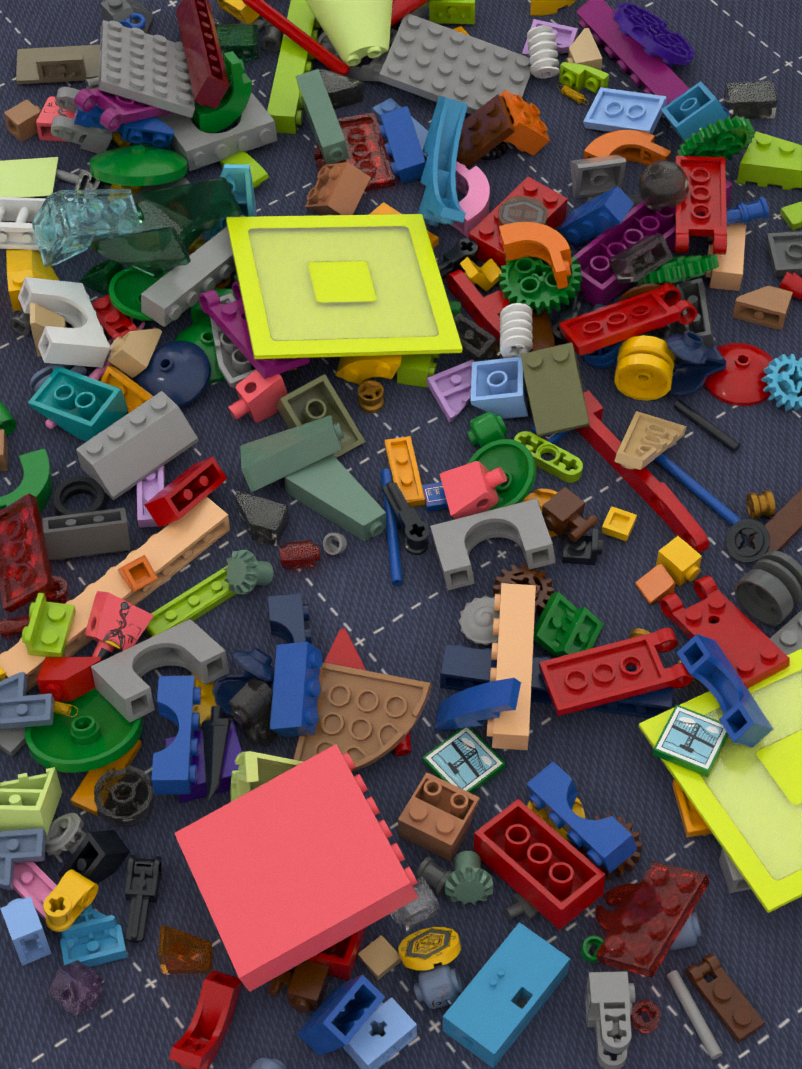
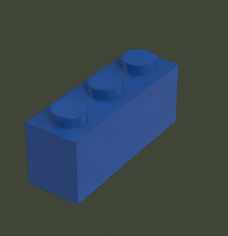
[379,106,426,184]
[559,186,634,247]
[270,642,323,737]

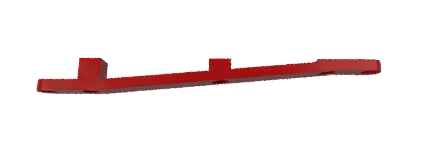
[446,270,709,554]

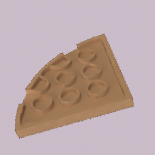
[293,663,432,772]

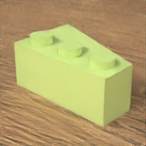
[0,767,62,836]

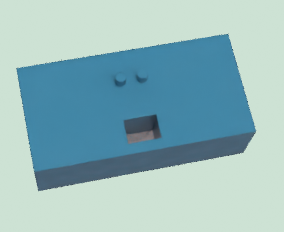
[442,922,570,1068]

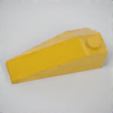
[6,249,60,311]

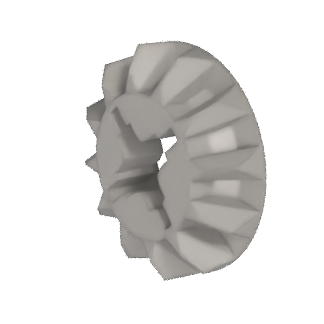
[45,813,84,856]

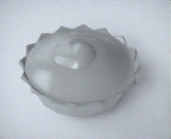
[458,595,500,645]

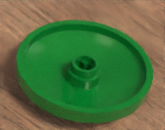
[90,145,188,186]
[25,688,143,773]

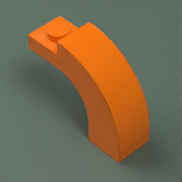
[583,130,671,174]
[499,222,572,289]

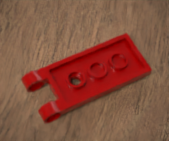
[675,156,727,255]
[559,283,697,356]
[659,575,790,689]
[539,628,693,716]

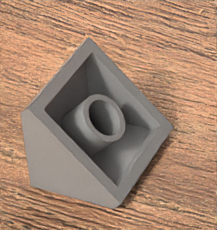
[570,155,626,199]

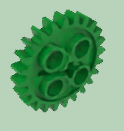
[677,116,755,160]
[499,252,582,315]
[636,254,719,285]

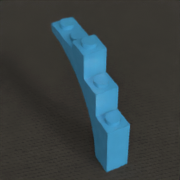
[418,95,468,227]

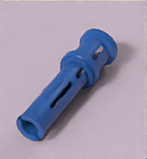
[726,196,769,225]

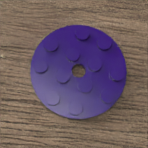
[612,2,695,66]

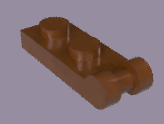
[685,953,765,1044]

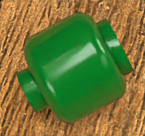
[467,411,508,448]

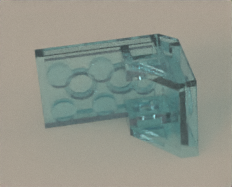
[32,189,143,267]

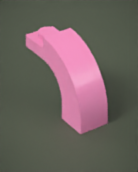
[450,161,490,238]

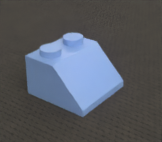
[470,357,529,419]

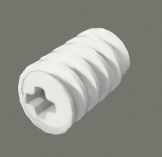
[527,26,560,79]
[500,303,533,358]

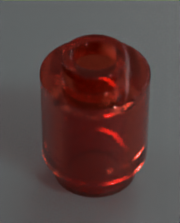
[280,539,321,570]

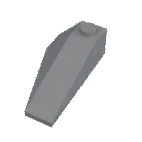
[210,293,256,388]

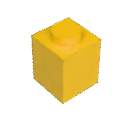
[656,536,702,587]

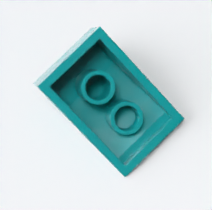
[28,366,129,442]

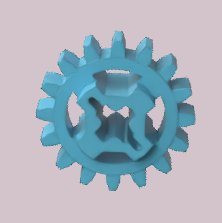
[762,354,802,411]

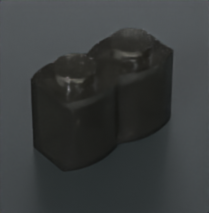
[229,678,279,747]

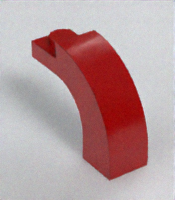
[169,970,242,1069]

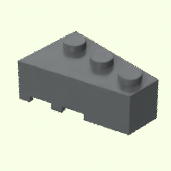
[662,278,715,363]

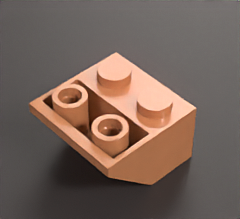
[305,162,371,215]
[398,772,480,862]

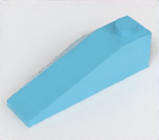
[204,164,257,241]

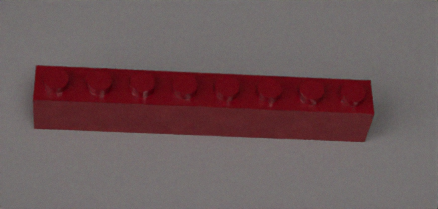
[176,0,229,109]

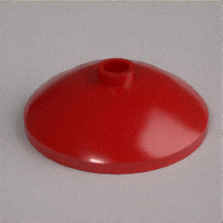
[704,343,779,406]

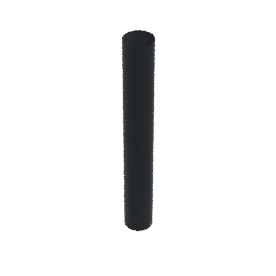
[673,400,740,453]

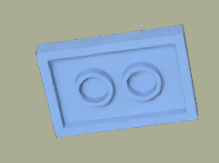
[583,87,667,134]

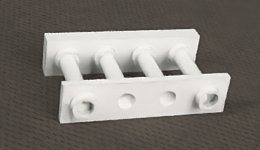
[0,197,88,252]

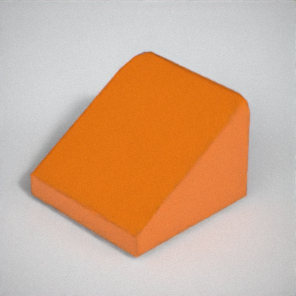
[118,555,158,593]
[635,564,675,605]

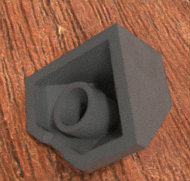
[100,0,154,34]

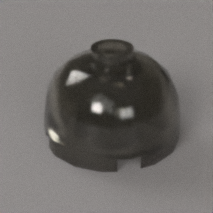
[638,160,689,211]
[94,766,155,827]

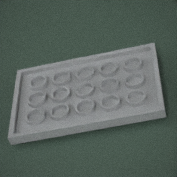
[378,14,531,115]
[98,20,195,118]

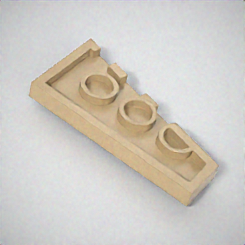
[614,411,687,470]

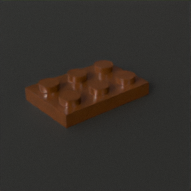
[456,94,515,169]

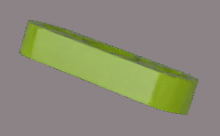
[514,431,583,483]

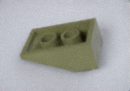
[521,342,590,437]
[276,374,365,459]

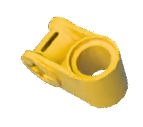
[43,870,99,932]

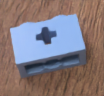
[0,896,52,966]
[344,997,417,1069]

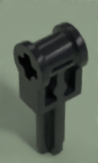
[438,238,478,279]
[553,291,585,346]
[382,482,430,555]
[124,854,162,943]

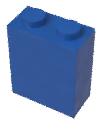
[297,975,385,1056]

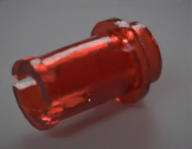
[0,616,30,639]

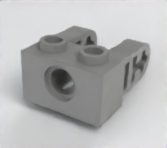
[51,87,112,154]
[585,971,635,1069]

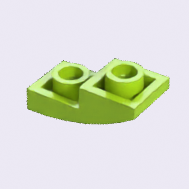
[559,62,609,94]
[220,151,269,188]

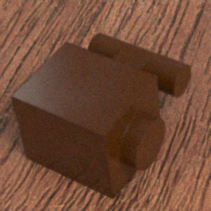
[542,487,598,542]
[267,960,330,1013]

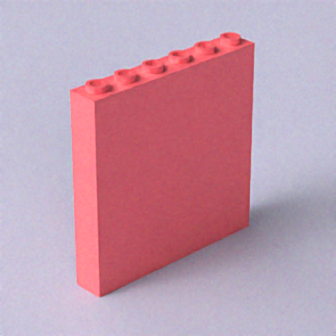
[174,744,419,992]

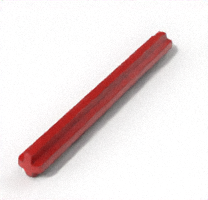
[242,0,350,78]

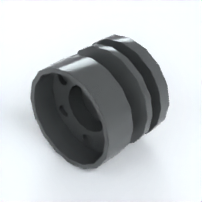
[734,550,802,626]

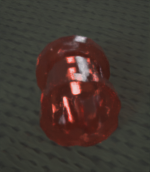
[42,576,70,604]

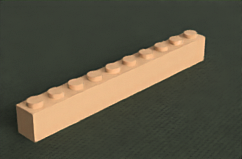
[0,496,230,692]

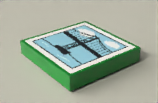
[653,704,729,777]
[422,727,506,794]

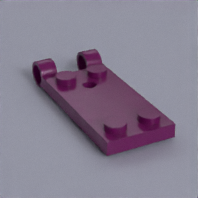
[74,88,174,131]
[199,281,310,379]

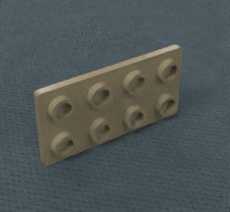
[16,45,100,84]

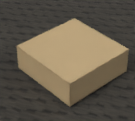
[358,935,402,980]

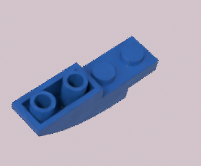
[74,105,174,148]

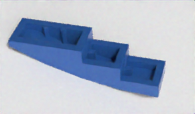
[434,678,521,731]

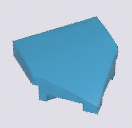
[60,905,128,973]

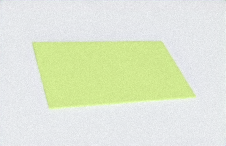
[0,157,59,198]

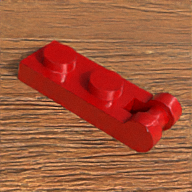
[91,294,138,343]

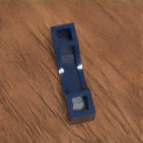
[268,593,312,671]

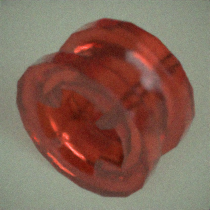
[631,1000,660,1033]

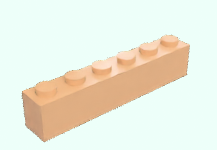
[487,583,536,750]

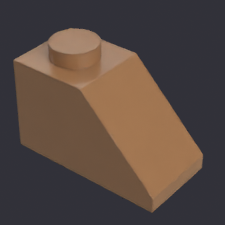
[732,286,793,331]

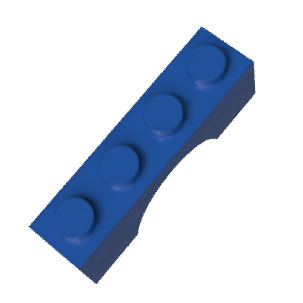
[677,634,773,748]
[151,676,201,795]
[526,761,637,873]

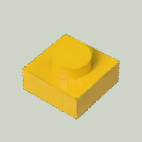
[601,506,637,542]

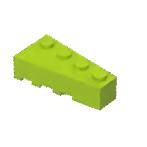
[737,131,802,190]

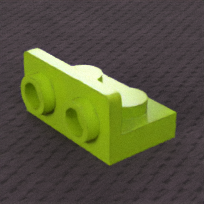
[429,0,475,24]
[22,593,76,657]

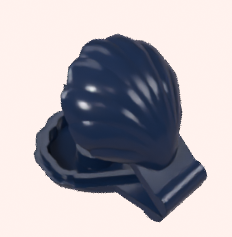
[665,331,726,396]
[212,647,274,718]

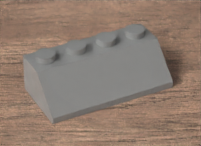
[76,391,198,500]

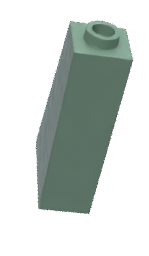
[296,69,349,164]
[240,415,344,492]
[284,454,386,542]

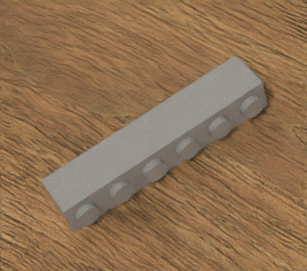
[141,215,245,327]

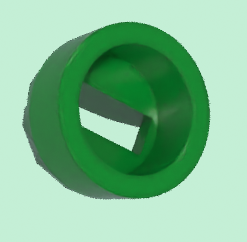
[580,936,607,963]

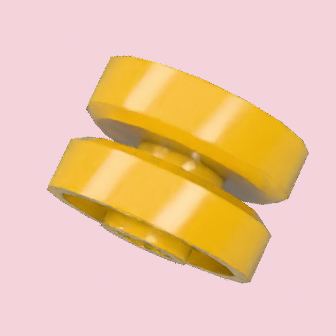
[614,335,675,401]

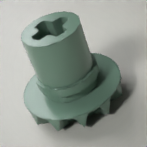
[223,550,274,594]
[444,851,494,906]

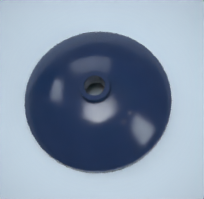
[136,341,211,408]

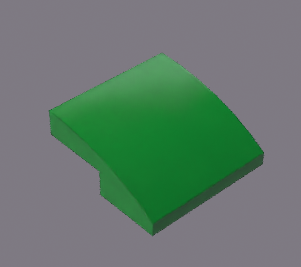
[533,592,604,657]

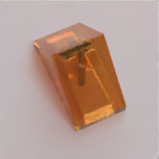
[158,925,212,974]

